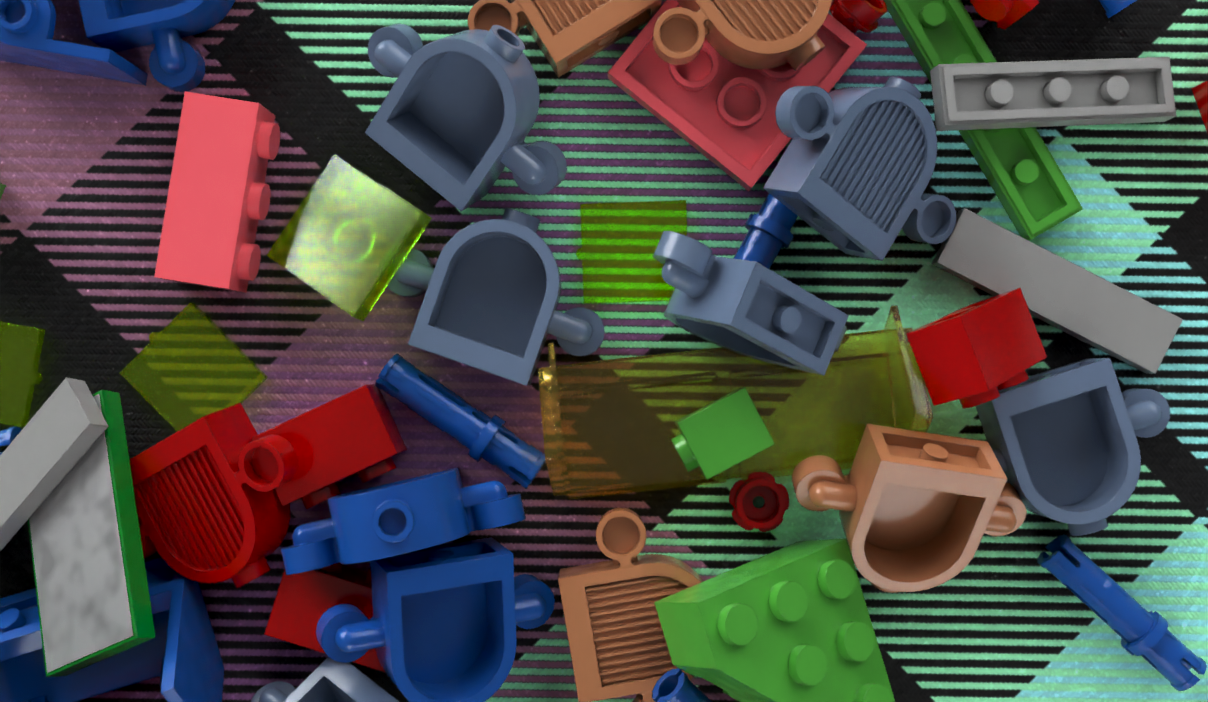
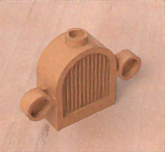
[468,0,662,78]
[653,0,832,71]
[792,424,1027,593]
[558,508,703,702]

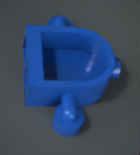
[78,0,235,92]
[281,467,526,575]
[316,537,555,702]

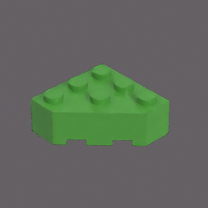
[654,539,895,702]

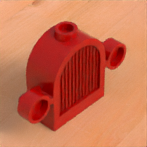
[129,403,298,588]

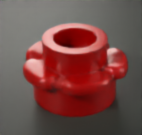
[830,0,887,34]
[729,472,789,532]

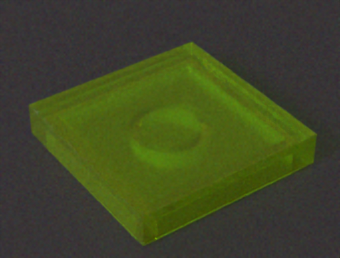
[267,154,432,321]

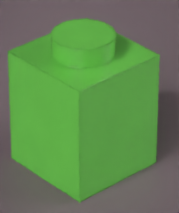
[671,387,775,480]

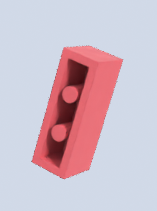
[154,91,280,293]

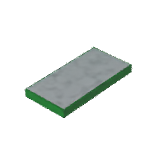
[28,390,156,677]

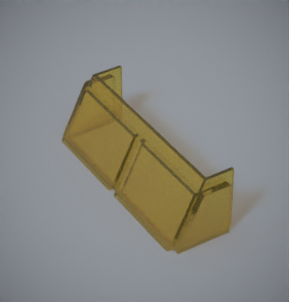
[538,305,933,499]

